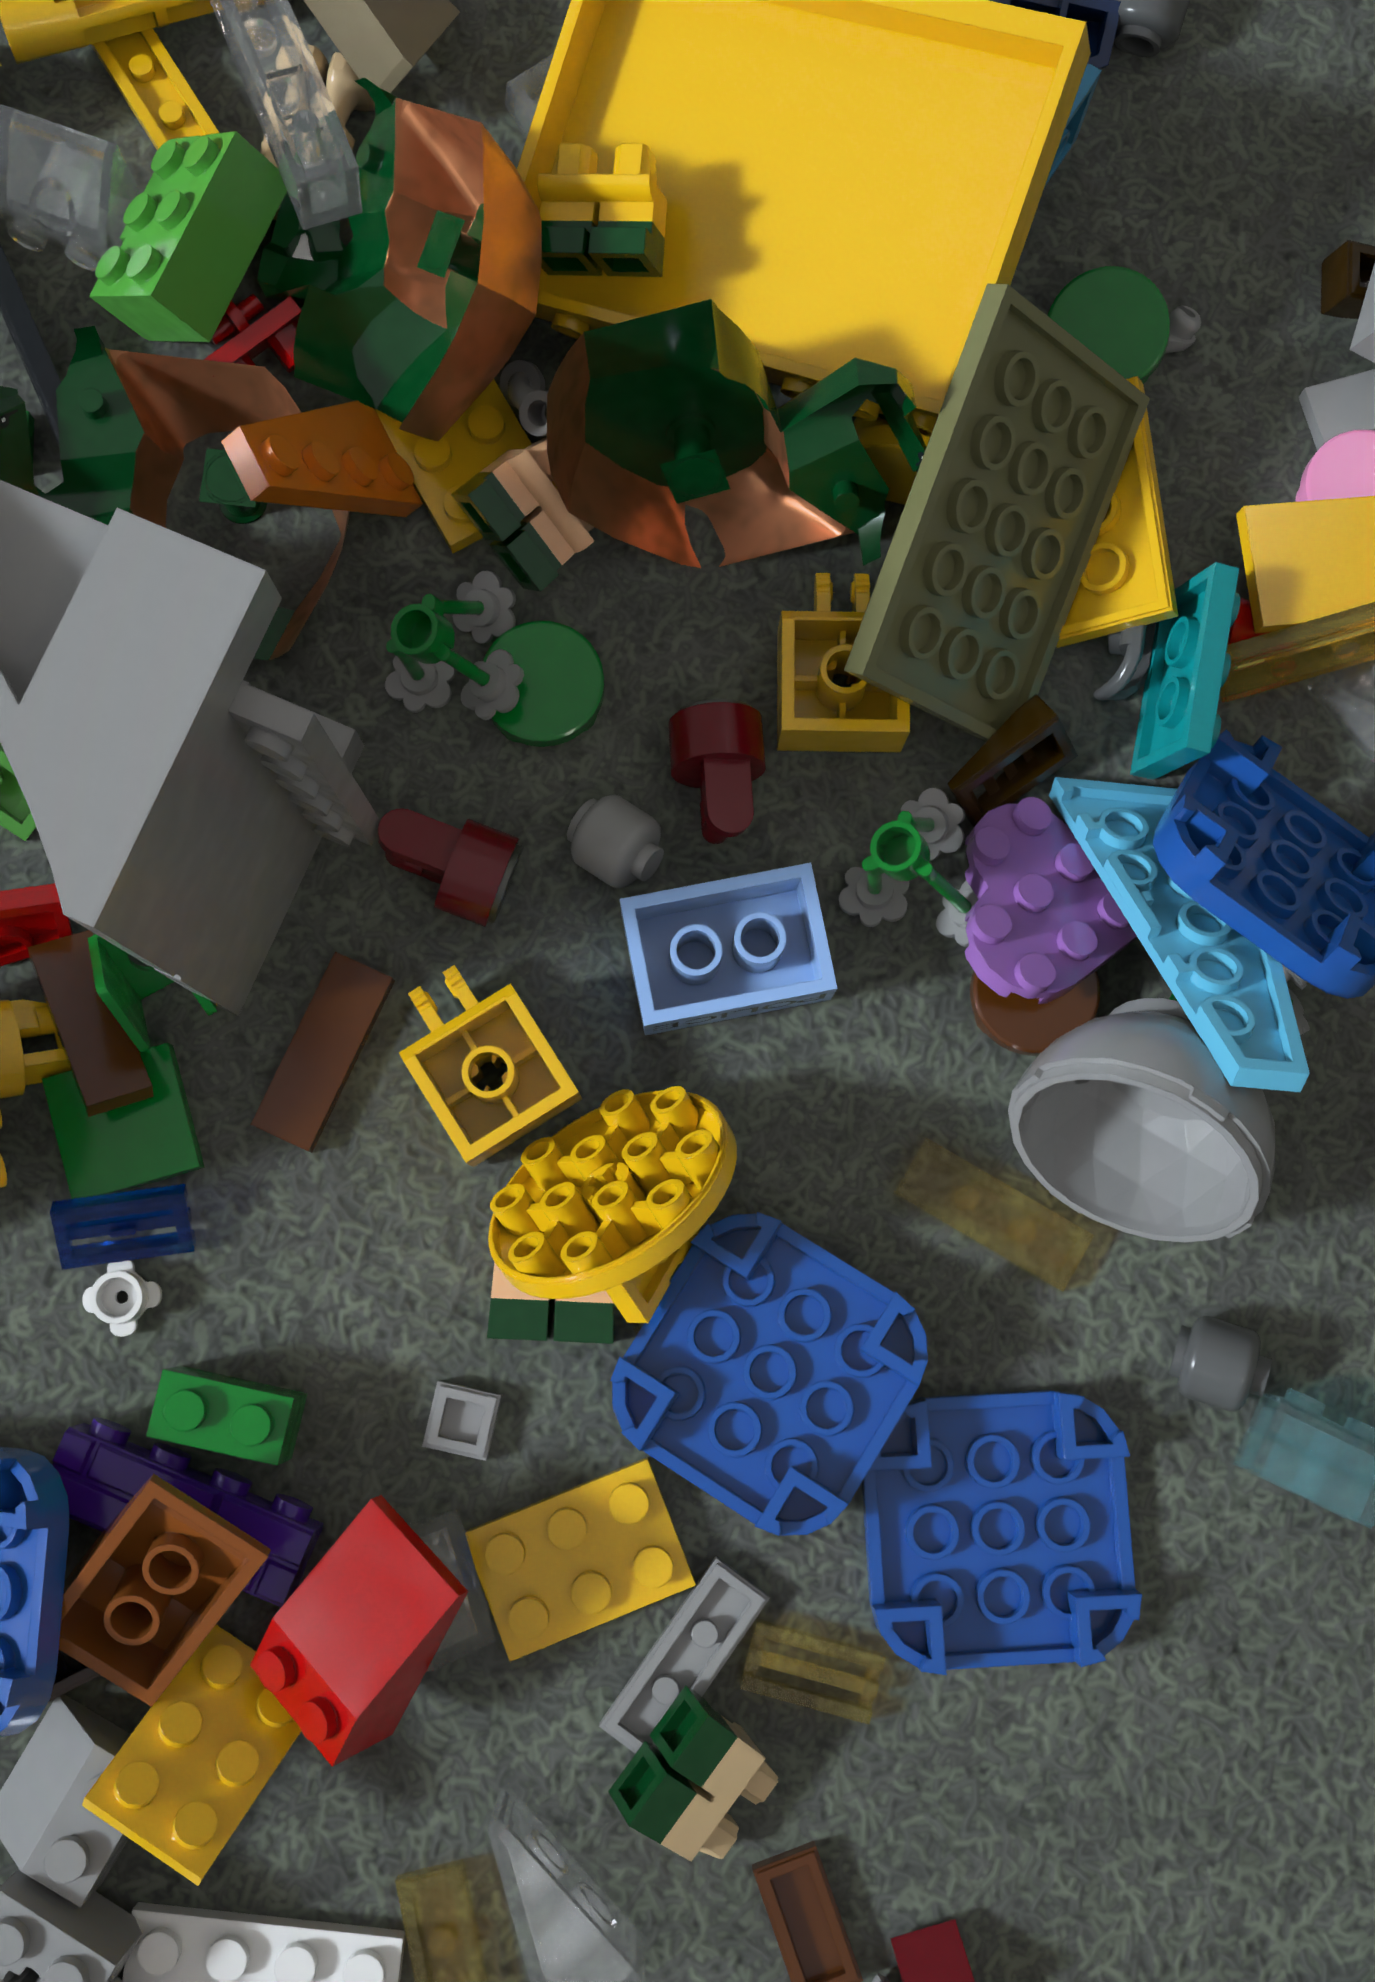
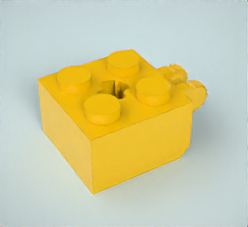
[777,573,910,752]
[399,965,582,1167]

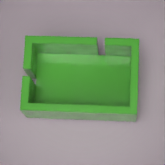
[89,131,292,342]

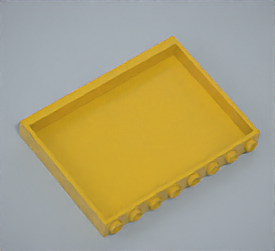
[517,0,1091,438]

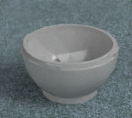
[1008,998,1275,1243]

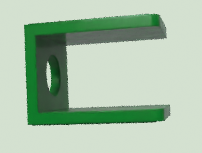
[88,934,218,1053]

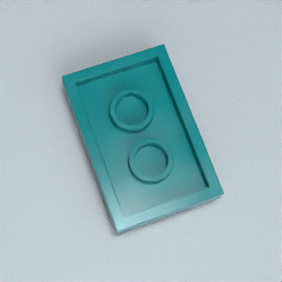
[1130,562,1240,780]

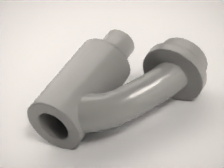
[500,360,548,436]

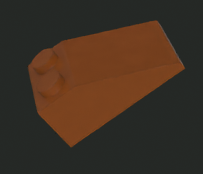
[59,1473,271,1707]

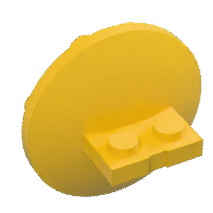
[488,1086,737,1323]

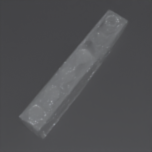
[210,0,363,230]

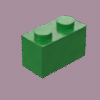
[146,1366,308,1466]

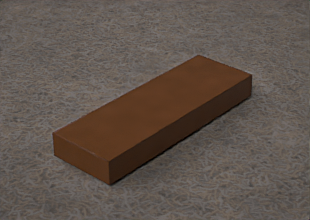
[28,930,154,1117]
[250,952,395,1153]

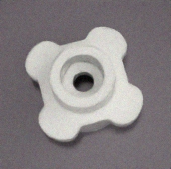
[82,1258,162,1337]

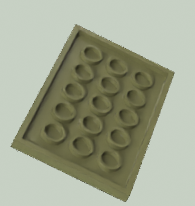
[844,283,1150,742]

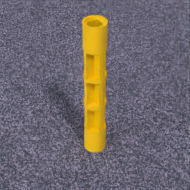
[0,0,260,64]

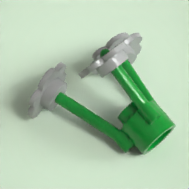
[385,571,524,720]
[839,788,978,947]

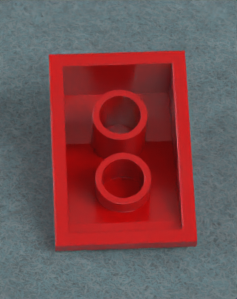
[250,1495,469,1767]

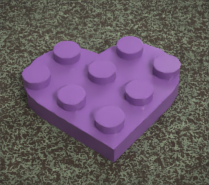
[965,797,1138,1004]

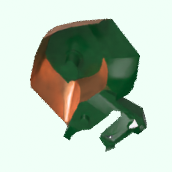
[257,78,542,441]
[547,299,926,568]
[0,326,350,660]

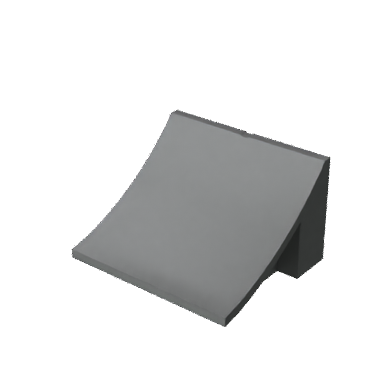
[0,480,380,1016]

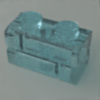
[1233,1388,1375,1529]

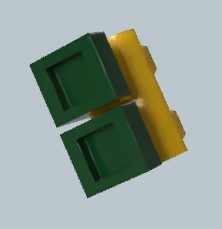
[538,143,667,277]

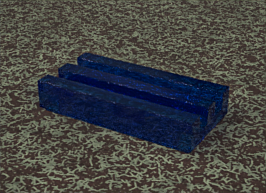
[50,1184,196,1270]

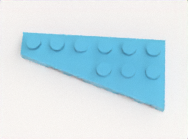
[1049,777,1310,1092]

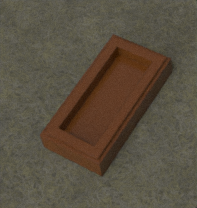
[752,1840,863,1982]

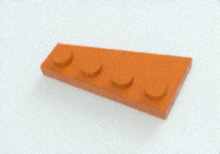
[221,400,423,517]

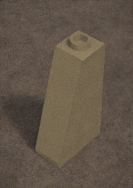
[304,0,460,93]

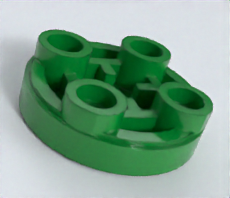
[1048,266,1170,384]
[483,621,605,747]

